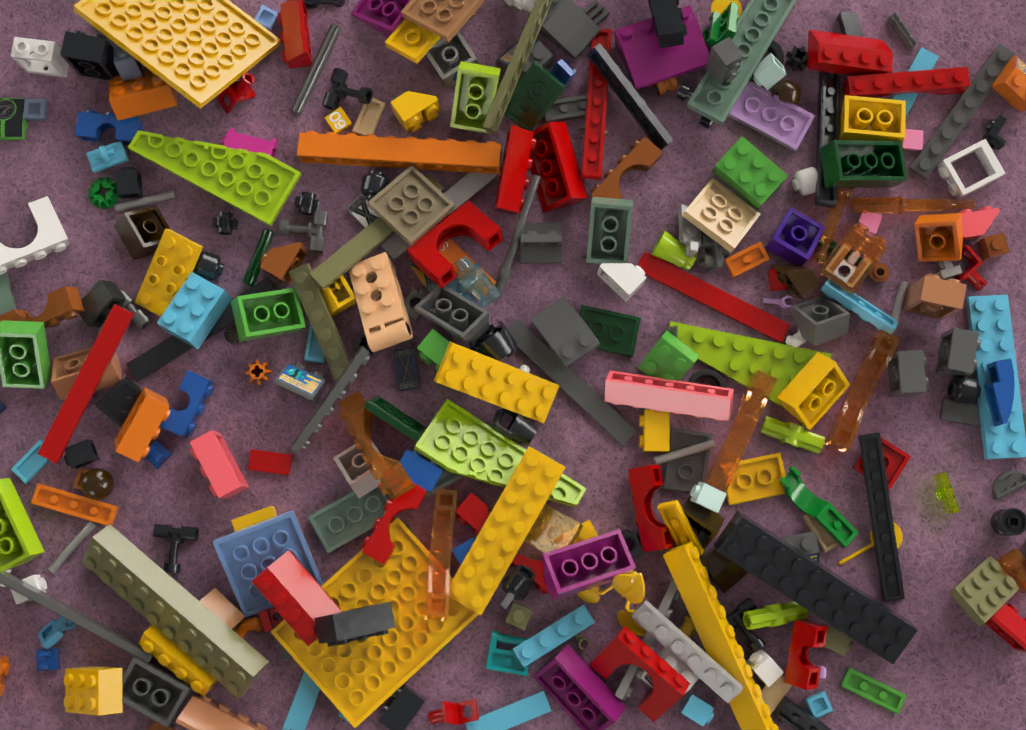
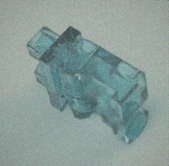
[446,256,502,308]

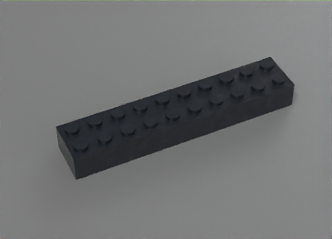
[713,510,918,664]

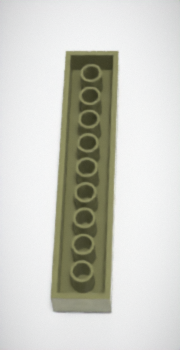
[82,524,269,699]

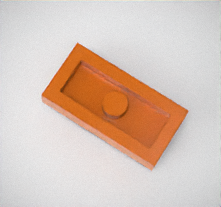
[724,241,770,278]

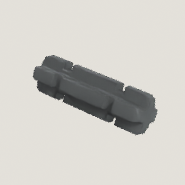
[887,13,917,50]

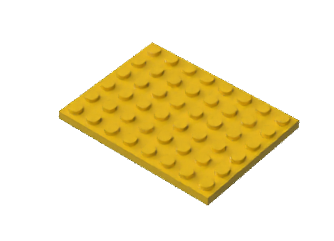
[73,0,281,109]
[271,518,479,728]

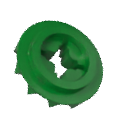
[88,177,120,209]

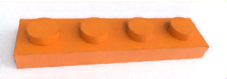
[31,483,119,526]

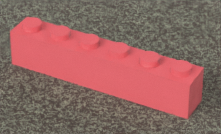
[604,370,734,421]

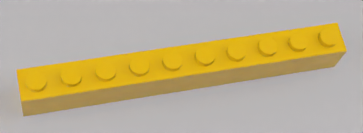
[663,541,779,730]

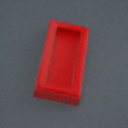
[248,449,293,475]

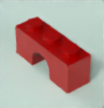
[784,619,828,690]

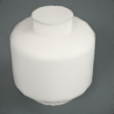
[792,167,818,196]

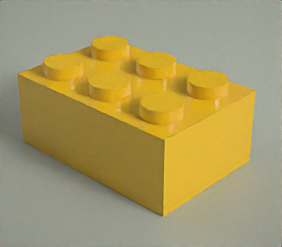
[63,666,122,716]

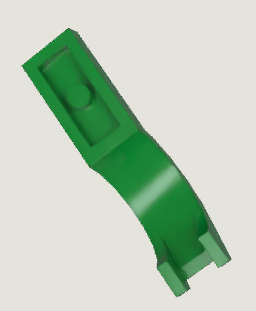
[778,466,859,548]

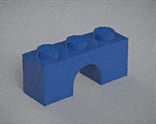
[75,110,143,145]
[160,370,214,438]

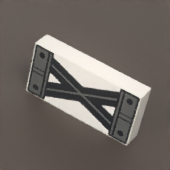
[347,195,379,228]

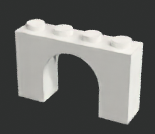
[0,196,70,275]

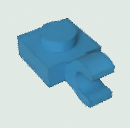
[37,616,77,650]

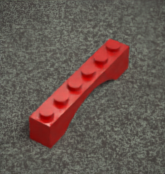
[842,67,970,98]
[455,492,550,595]

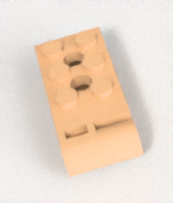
[349,252,413,353]

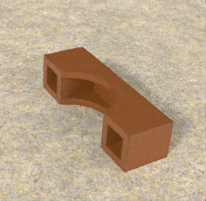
[590,137,663,201]
[0,286,85,328]

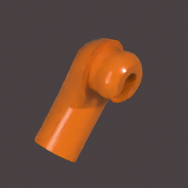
[235,617,263,639]

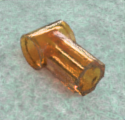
[996,548,1026,593]

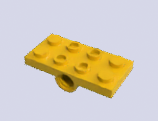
[134,229,203,317]

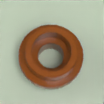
[868,263,889,283]

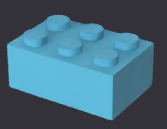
[157,272,232,350]

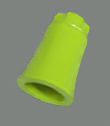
[651,230,698,271]

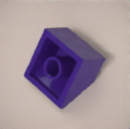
[765,207,826,266]

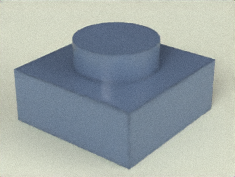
[24,99,48,121]

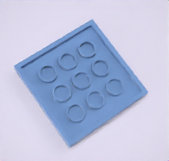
[213,510,324,617]

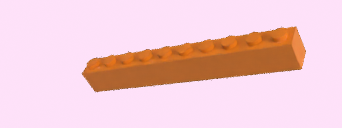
[297,131,502,174]

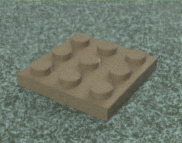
[368,165,455,246]

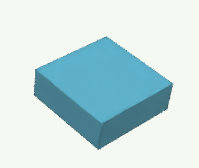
[804,690,833,718]

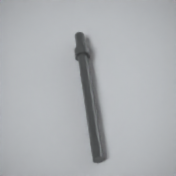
[494,175,541,293]

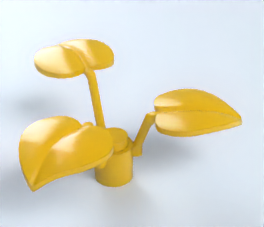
[576,571,647,637]

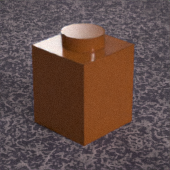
[976,232,1010,261]

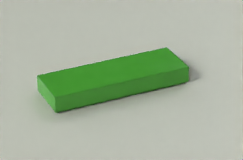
[839,667,907,715]

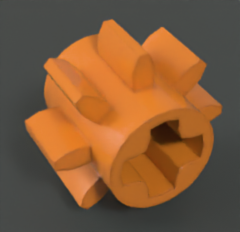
[245,359,272,386]

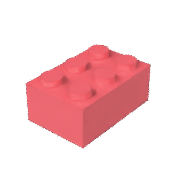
[190,430,249,499]

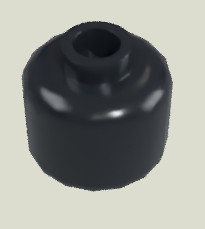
[361,170,389,201]
[194,251,224,280]
[947,376,981,404]

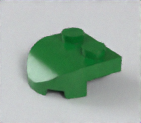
[702,2,739,47]

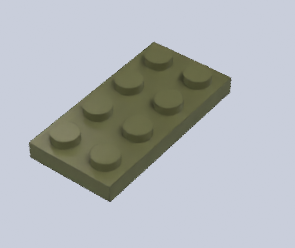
[949,555,1020,627]

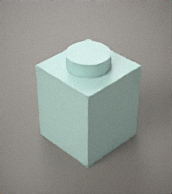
[753,53,786,90]
[690,482,727,513]

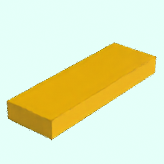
[657,500,704,555]

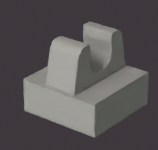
[935,261,962,280]

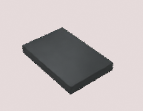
[662,428,712,493]

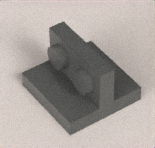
[520,222,562,264]

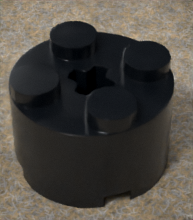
[469,321,517,361]

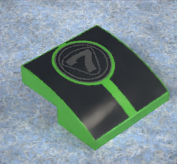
[0,98,27,140]

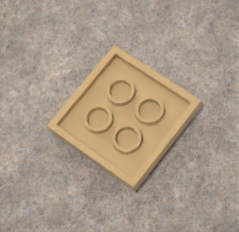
[682,178,761,253]

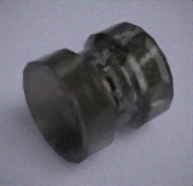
[224,323,247,346]

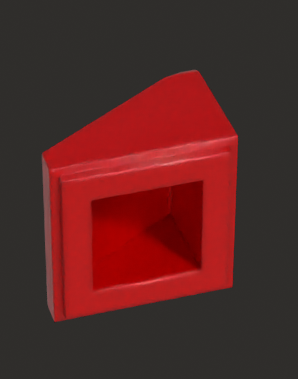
[767,268,787,291]

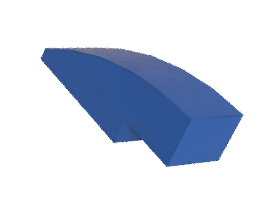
[984,358,1015,427]

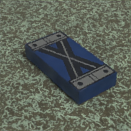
[393,347,420,391]

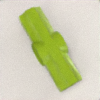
[759,416,825,454]
[743,601,808,630]

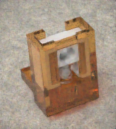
[819,222,888,295]

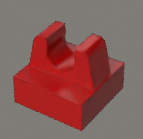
[258,608,284,633]

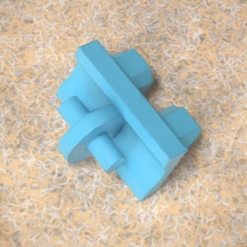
[86,141,129,173]

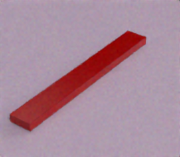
[581,29,612,180]
[638,251,791,343]
[38,304,135,464]

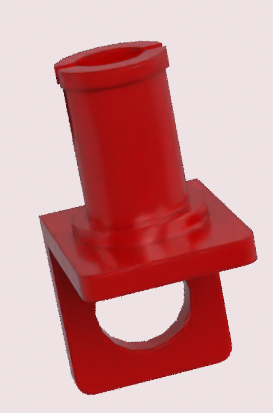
[217,73,256,114]
[954,245,988,291]
[428,699,479,725]

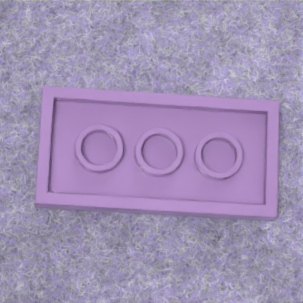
[728,81,815,152]

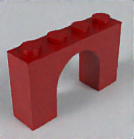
[407,200,503,289]
[589,626,690,722]

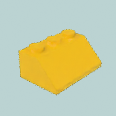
[839,95,906,142]
[777,352,850,430]

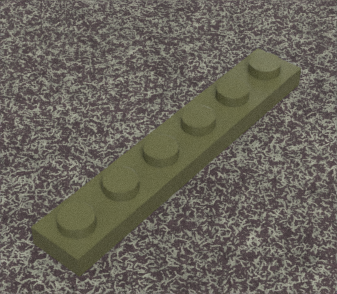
[289,263,357,382]

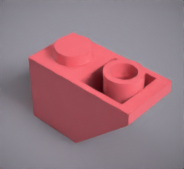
[958,206,1000,241]

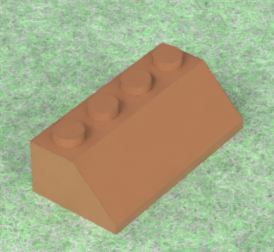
[176,694,269,730]

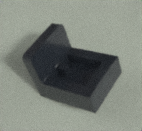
[982,114,1007,150]

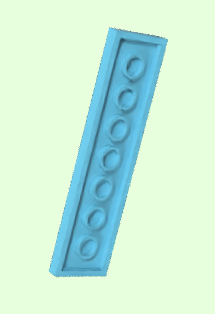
[965,295,1026,460]

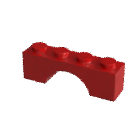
[628,464,674,552]
[361,478,428,565]

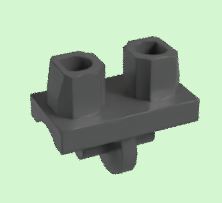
[698,235,730,273]

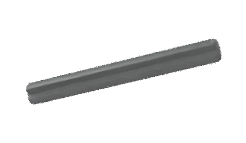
[291,24,341,115]

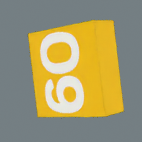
[324,107,353,134]

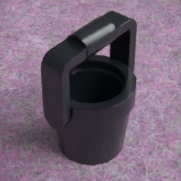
[492,407,538,446]
[499,565,535,610]

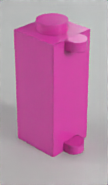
[221,128,278,158]

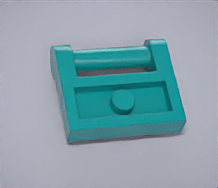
[486,630,531,676]

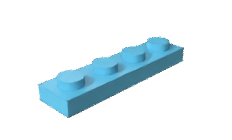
[821,277,899,336]
[512,605,595,668]

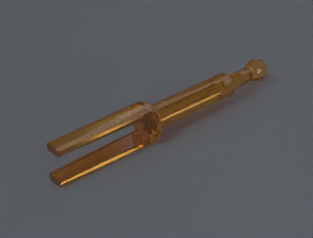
[815,187,854,263]
[850,195,977,215]

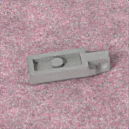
[678,205,701,258]

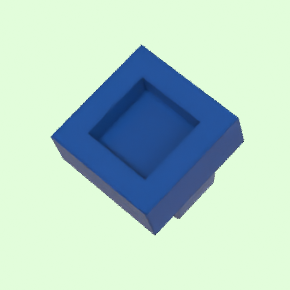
[550,59,577,86]
[145,440,172,469]
[36,648,60,671]

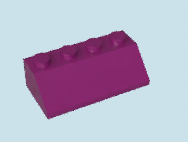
[542,529,636,601]
[533,644,626,730]

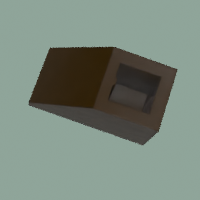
[773,264,821,300]

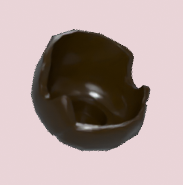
[770,80,801,105]
[81,468,114,500]

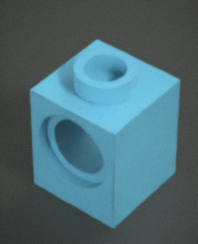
[679,692,714,726]

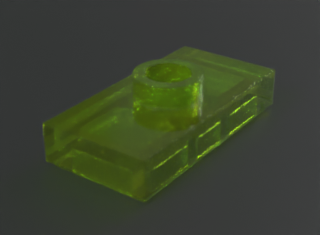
[933,471,960,514]

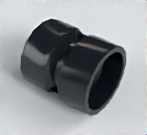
[991,508,1026,536]

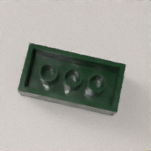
[820,140,908,188]

